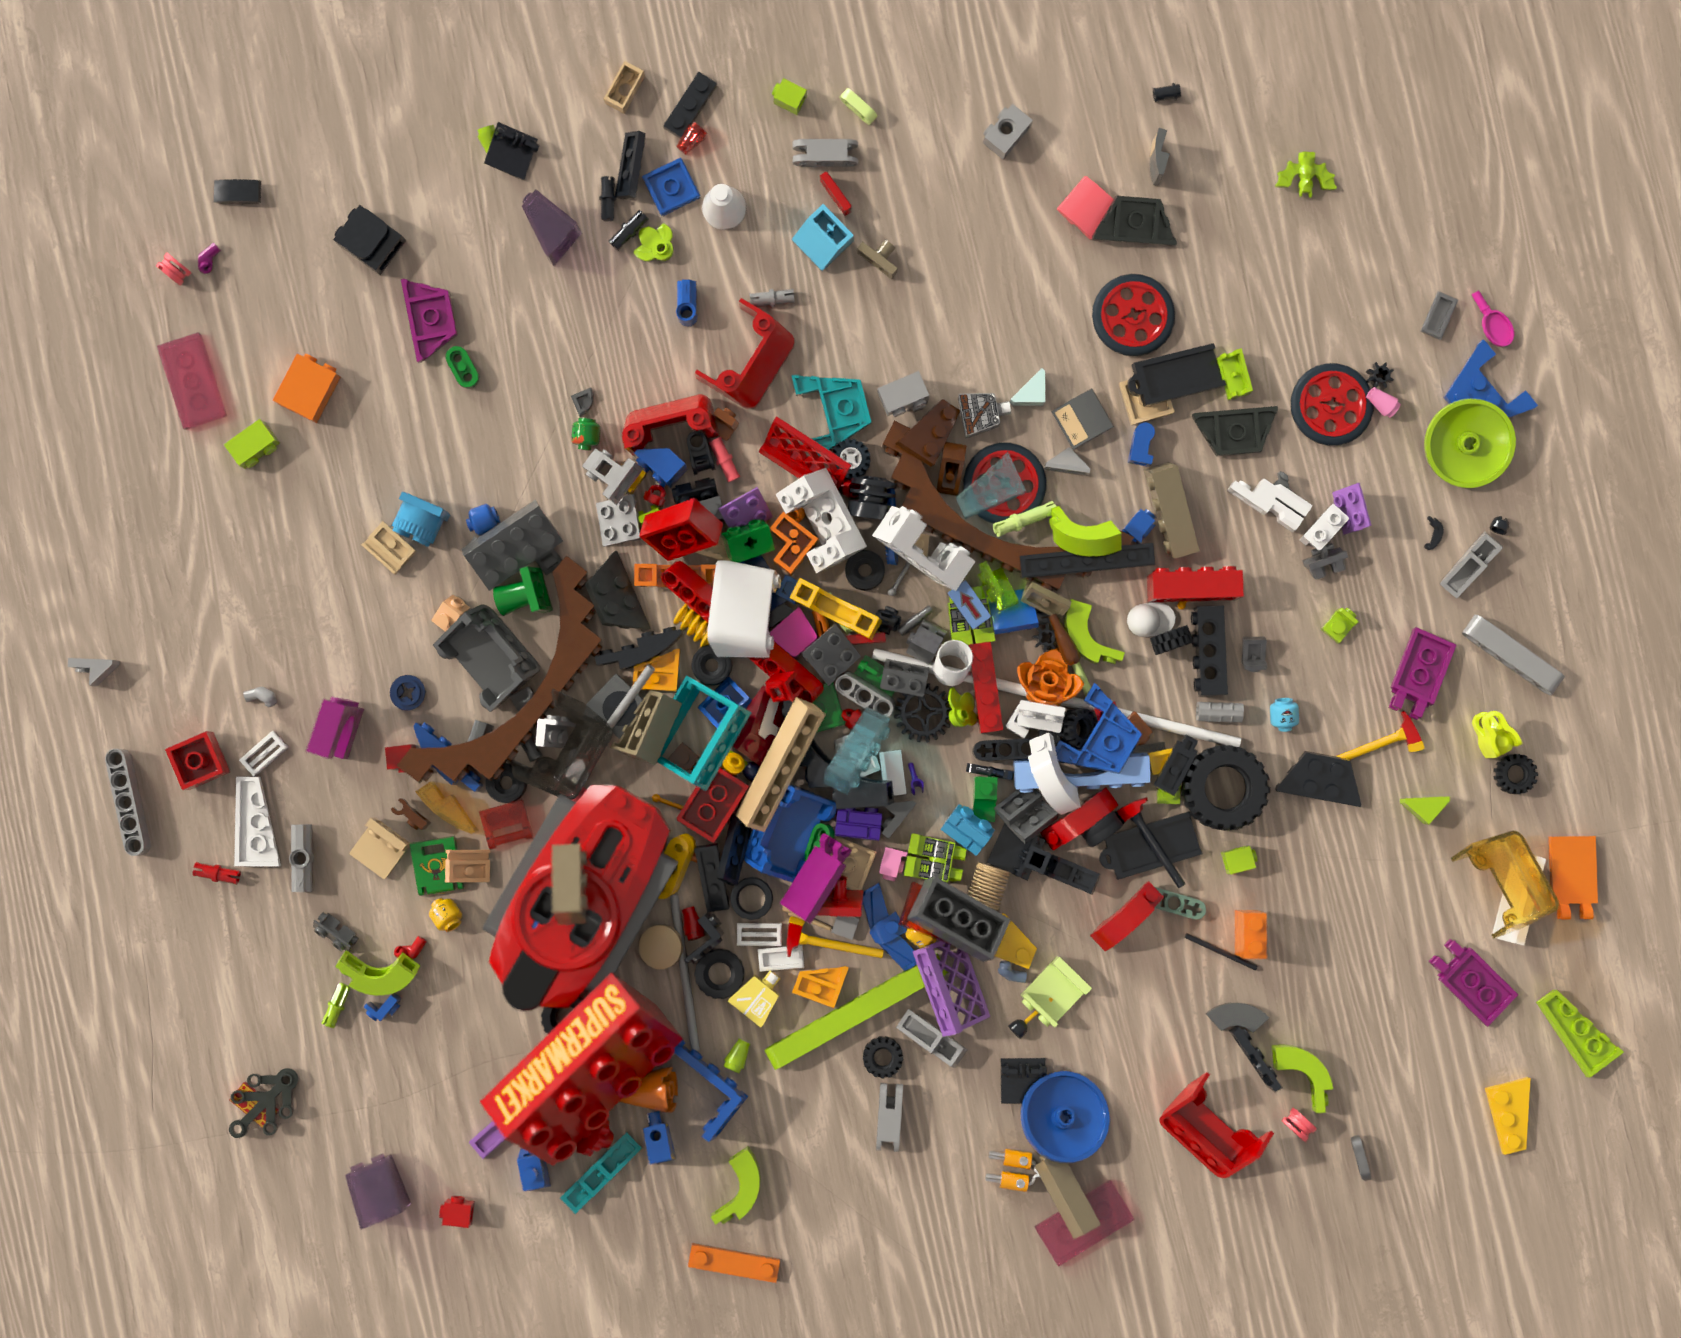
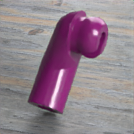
[198,242,221,274]

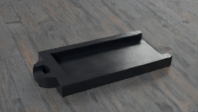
[1127,343,1226,407]
[1099,811,1202,880]

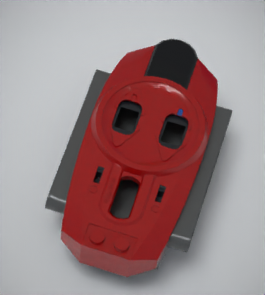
[482,785,679,1011]

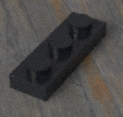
[663,71,717,140]
[615,131,646,199]
[717,815,751,886]
[695,843,730,912]

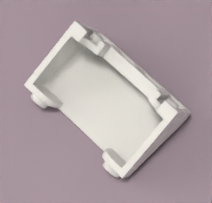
[708,560,781,658]

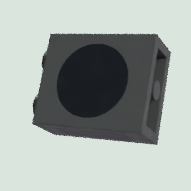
[585,674,643,739]

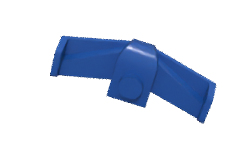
[863,883,917,971]

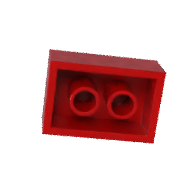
[639,498,723,561]
[676,767,750,843]

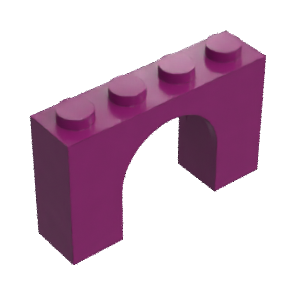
[306,696,364,759]

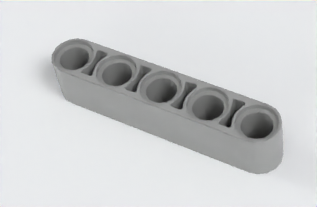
[1462,615,1565,696]
[105,749,151,856]

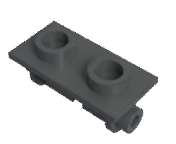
[313,912,359,952]

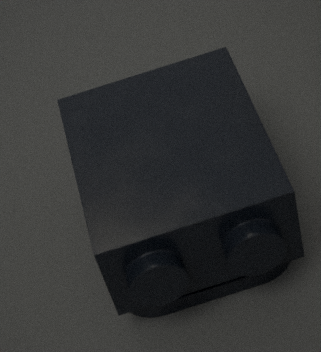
[333,205,406,275]

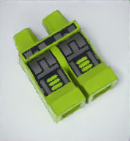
[947,586,996,645]
[904,833,967,883]

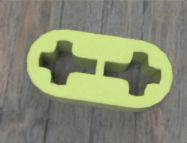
[839,88,878,125]

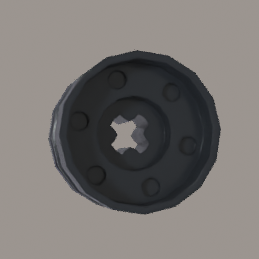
[847,476,897,520]

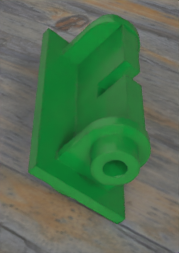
[854,655,895,697]

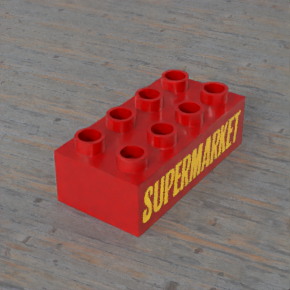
[479,972,683,1166]

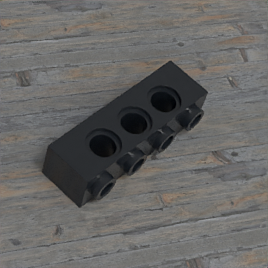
[1191,605,1228,696]

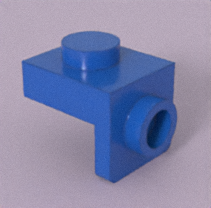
[364,993,402,1021]

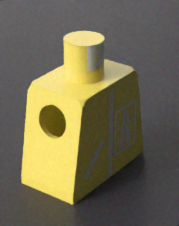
[728,970,780,1028]

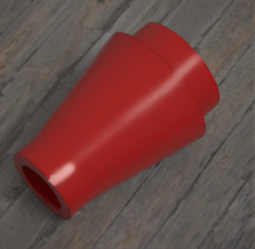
[681,906,705,941]

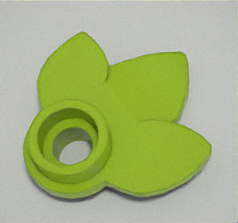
[634,223,674,262]
[948,687,977,727]

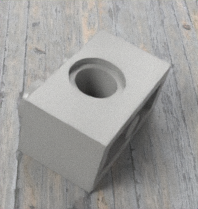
[983,104,1033,160]

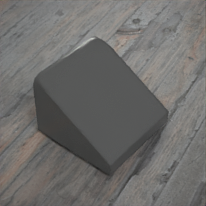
[535,548,562,575]
[509,686,535,712]

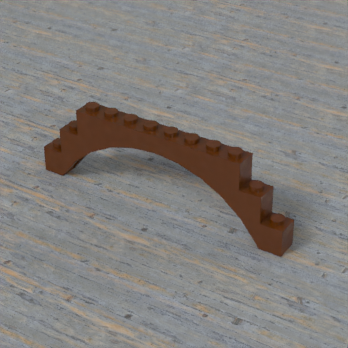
[882,420,1134,591]
[397,556,603,783]

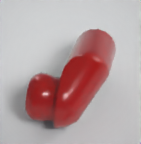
[394,936,427,959]

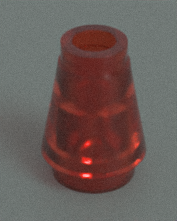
[676,121,707,155]

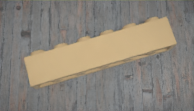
[736,697,826,832]

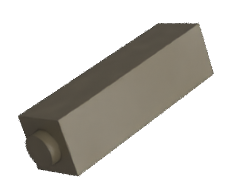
[1034,1156,1101,1239]

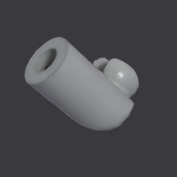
[243,687,277,707]

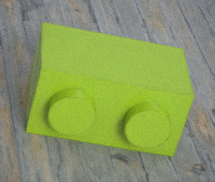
[223,419,280,469]

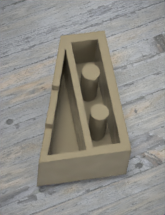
[610,690,682,765]
[552,844,588,925]

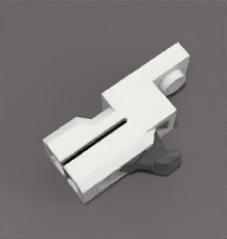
[1227,471,1313,532]

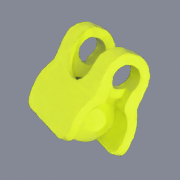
[1472,711,1522,758]

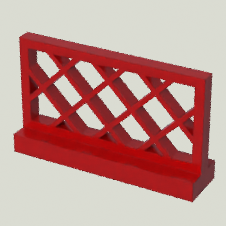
[759,416,852,491]

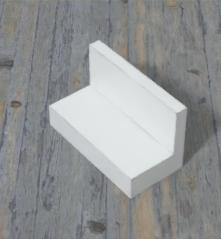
[879,750,906,795]

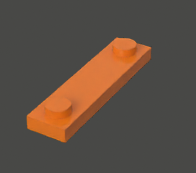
[688,1243,780,1283]

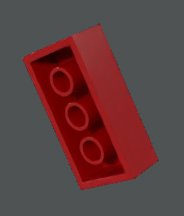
[1147,566,1244,603]

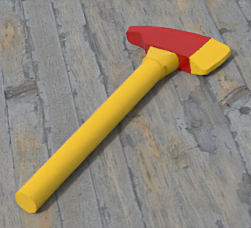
[1336,711,1425,760]
[786,916,884,958]

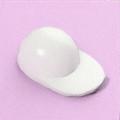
[1127,602,1175,637]

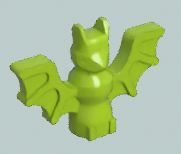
[1275,152,1337,198]

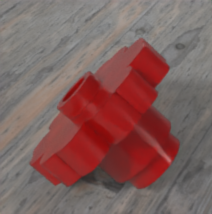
[576,1119,614,1156]

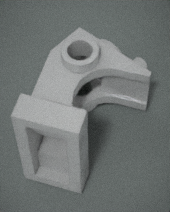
[582,449,643,505]

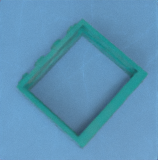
[657,675,751,791]

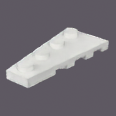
[234,777,281,866]

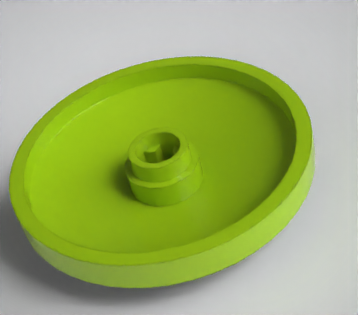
[1424,398,1516,488]

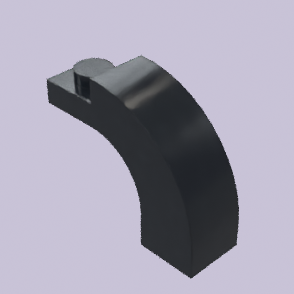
[1023,845,1101,895]

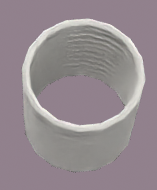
[933,640,973,686]

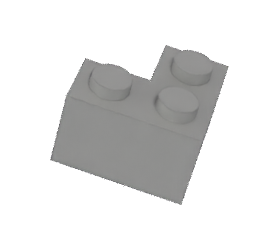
[877,371,929,417]

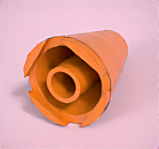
[619,1067,678,1113]

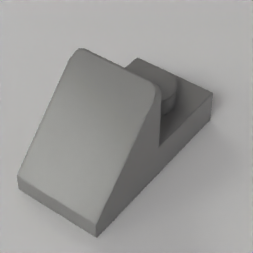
[68,658,120,686]

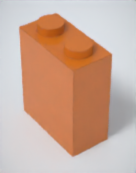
[273,353,341,424]
[1235,910,1267,959]

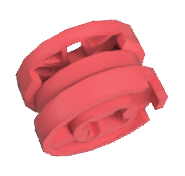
[156,253,192,286]
[1281,1108,1317,1142]

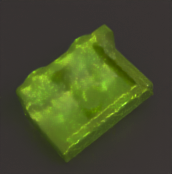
[977,561,1019,612]

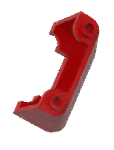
[622,394,720,457]

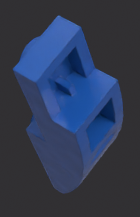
[413,722,483,792]

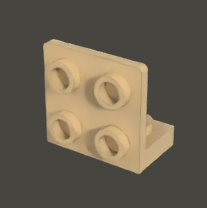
[350,818,410,879]

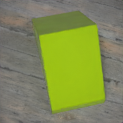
[1400,796,1450,824]

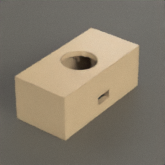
[604,61,645,114]

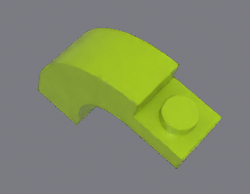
[1049,506,1122,556]
[1064,599,1125,664]
[335,950,421,996]
[1272,1044,1333,1113]
[711,1146,760,1225]

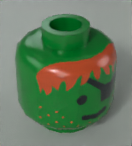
[571,418,601,451]

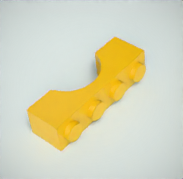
[790,578,882,640]

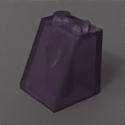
[522,189,582,266]
[345,1153,412,1230]

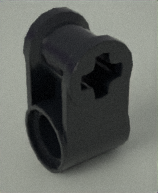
[687,431,716,475]

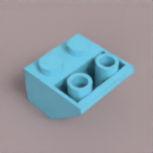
[792,204,854,271]

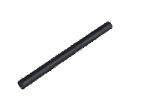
[1184,933,1258,971]

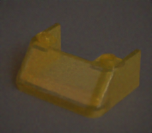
[1451,831,1559,939]

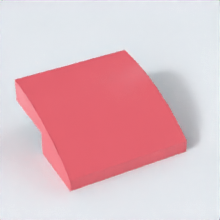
[1057,176,1114,239]

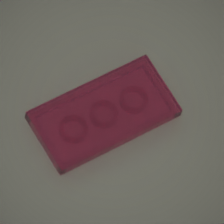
[157,332,227,430]
[1034,1180,1135,1266]

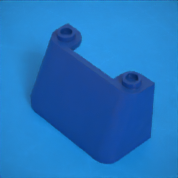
[744,784,836,882]

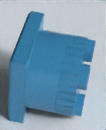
[392,492,450,547]

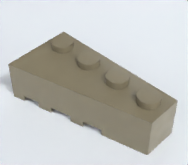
[1143,462,1200,559]

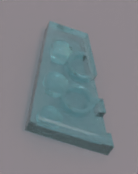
[956,452,1026,519]

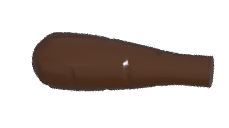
[1048,613,1081,666]

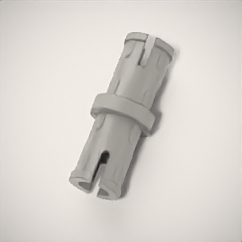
[749,289,795,307]

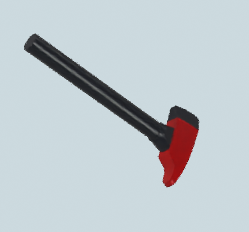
[1114,797,1186,889]

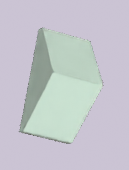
[1009,368,1045,406]

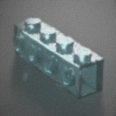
[823,707,891,794]

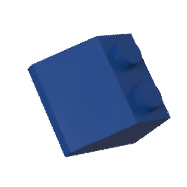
[697,677,752,728]

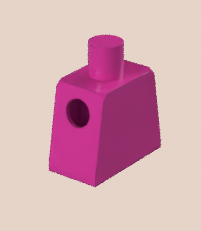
[769,607,818,658]

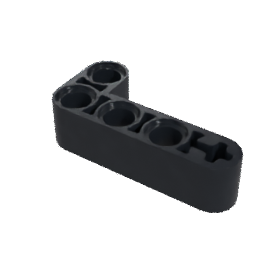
[972,729,1060,761]

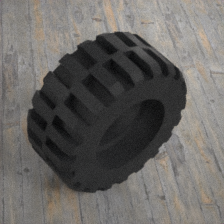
[1181,745,1270,831]

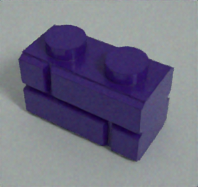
[835,807,882,840]

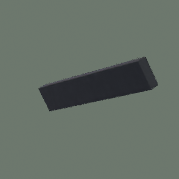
[1019,543,1156,579]

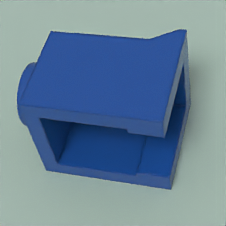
[1122,509,1156,544]

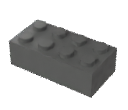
[462,499,563,591]
[907,876,1011,962]

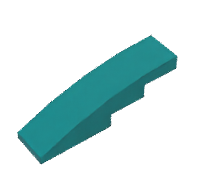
[560,1132,642,1214]

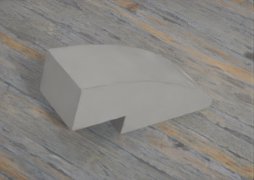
[1440,531,1503,598]
[896,1009,968,1068]

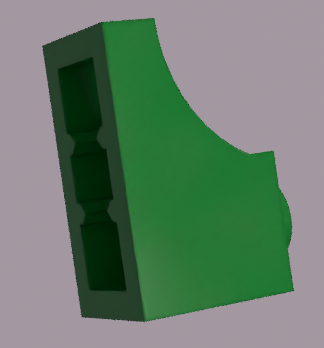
[973,777,998,822]

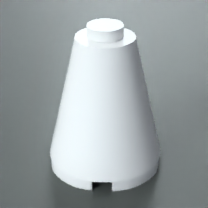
[702,184,746,230]

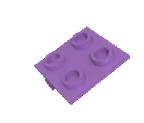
[1332,483,1371,535]
[719,487,773,528]

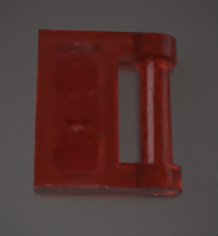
[479,800,533,850]

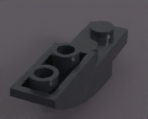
[595,626,683,670]

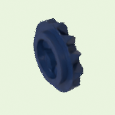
[390,675,426,710]

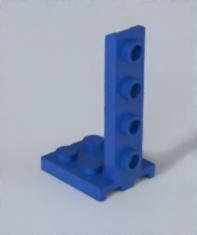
[674,1040,748,1142]

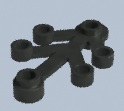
[229,1068,299,1138]

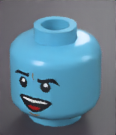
[1270,698,1299,732]

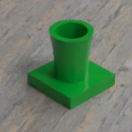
[493,566,553,616]

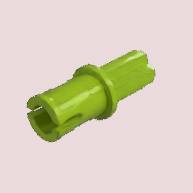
[321,983,350,1028]

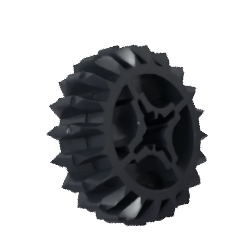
[894,683,952,743]

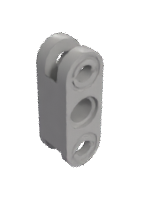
[793,139,858,167]
[876,1083,903,1152]

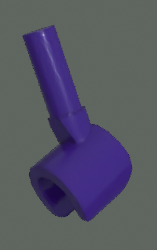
[908,762,924,795]

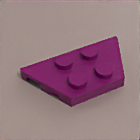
[401,279,458,363]

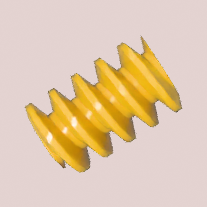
[673,603,710,648]

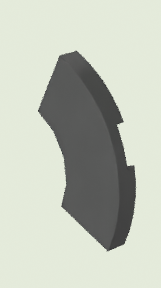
[1205,1003,1269,1033]

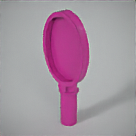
[1471,290,1514,347]

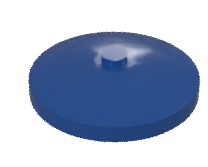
[1021,1071,1110,1163]

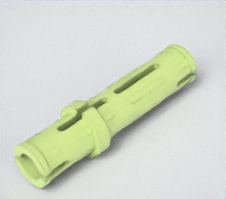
[993,501,1057,537]

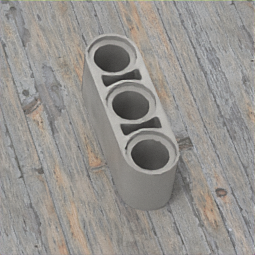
[835,671,896,718]

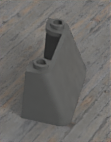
[433,604,540,712]

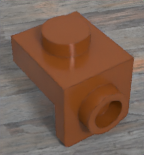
[713,407,739,441]
[1127,711,1153,746]

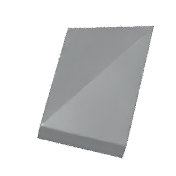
[1044,447,1090,476]

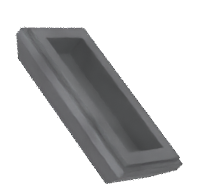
[1421,291,1458,340]

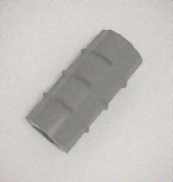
[1196,702,1244,723]

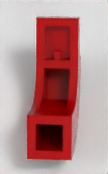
[1040,787,1119,850]
[1090,881,1164,952]

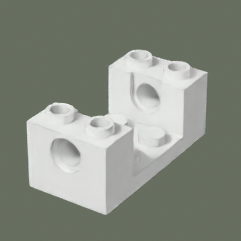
[776,468,867,573]
[872,506,975,591]

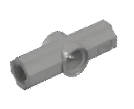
[289,824,314,892]

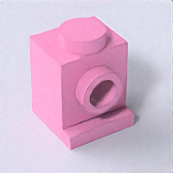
[879,846,907,881]

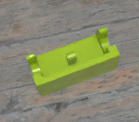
[1216,348,1253,400]

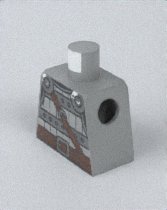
[958,393,1011,439]

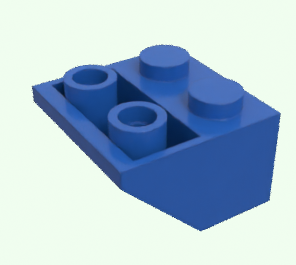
[634,448,688,489]

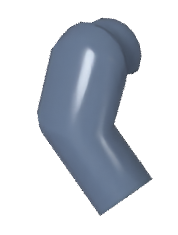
[998,961,1027,983]

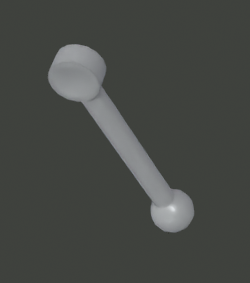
[888,561,911,597]

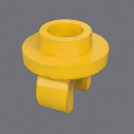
[721,753,745,776]

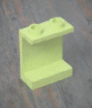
[1020,956,1092,1027]

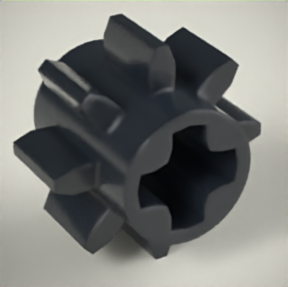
[1366,362,1394,390]
[875,606,901,635]
[1032,624,1056,652]

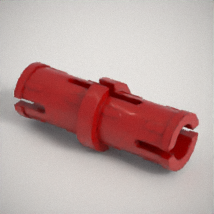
[192,862,241,885]

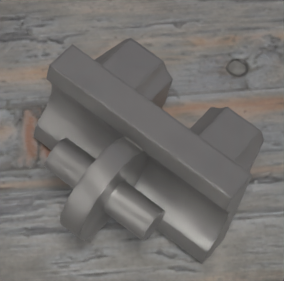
[1302,543,1348,579]

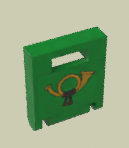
[409,836,464,896]

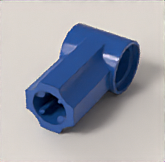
[676,279,698,327]

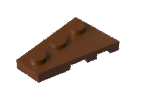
[895,399,960,467]

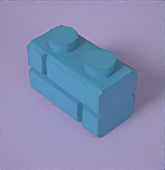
[940,804,995,856]

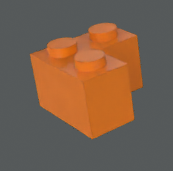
[770,511,819,576]

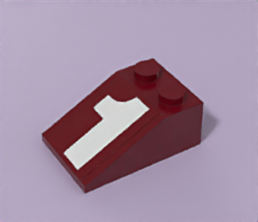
[733,685,785,766]

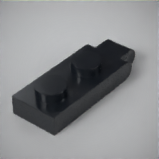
[1153,734,1198,796]

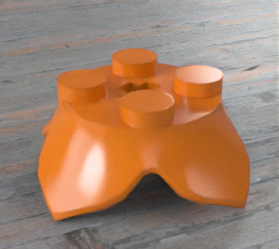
[1017,648,1084,707]

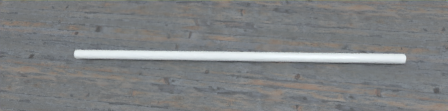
[872,648,1241,747]

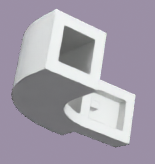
[1028,733,1081,815]

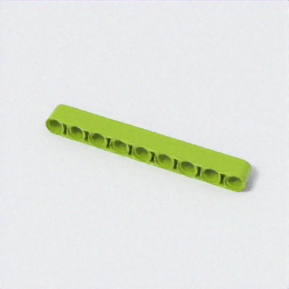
[764,953,948,1070]

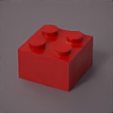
[165,731,230,790]

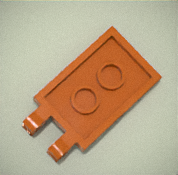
[1548,836,1598,920]

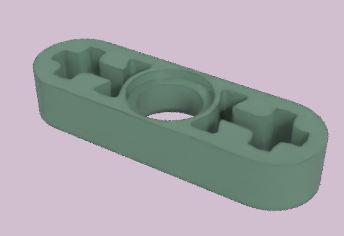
[1155,887,1206,920]

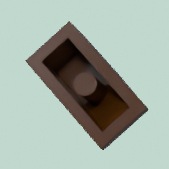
[936,442,967,496]

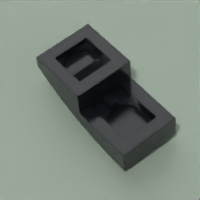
[214,179,261,205]

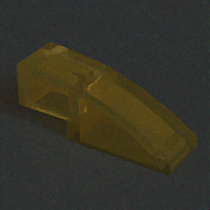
[415,781,478,834]

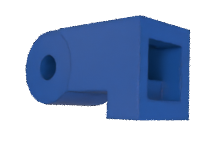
[1128,422,1155,467]

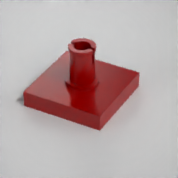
[816,875,863,917]

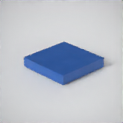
[642,157,701,217]
[987,589,1039,635]

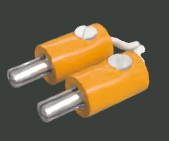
[985,1149,1040,1192]

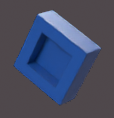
[776,575,798,604]

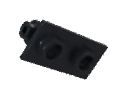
[672,477,719,505]

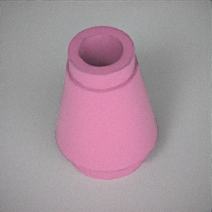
[1366,387,1401,418]

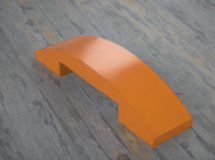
[634,564,716,588]

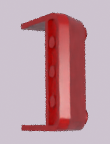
[695,298,795,409]
[1159,1072,1274,1178]

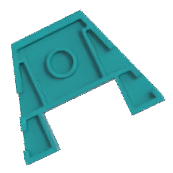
[791,375,872,457]

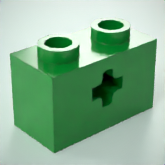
[721,519,775,563]

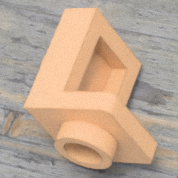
[431,595,470,632]

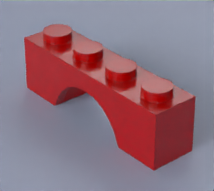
[968,642,1003,734]

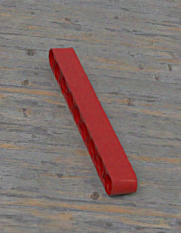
[661,561,824,703]

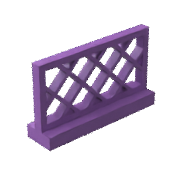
[913,939,991,1037]

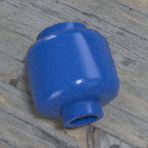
[466,504,501,536]

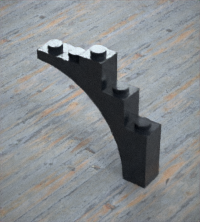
[782,700,894,809]

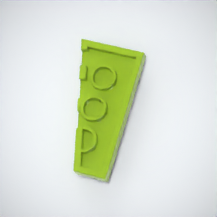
[1536,990,1624,1078]

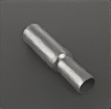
[898,605,933,636]

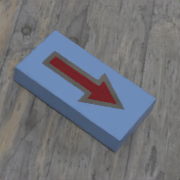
[947,580,991,630]

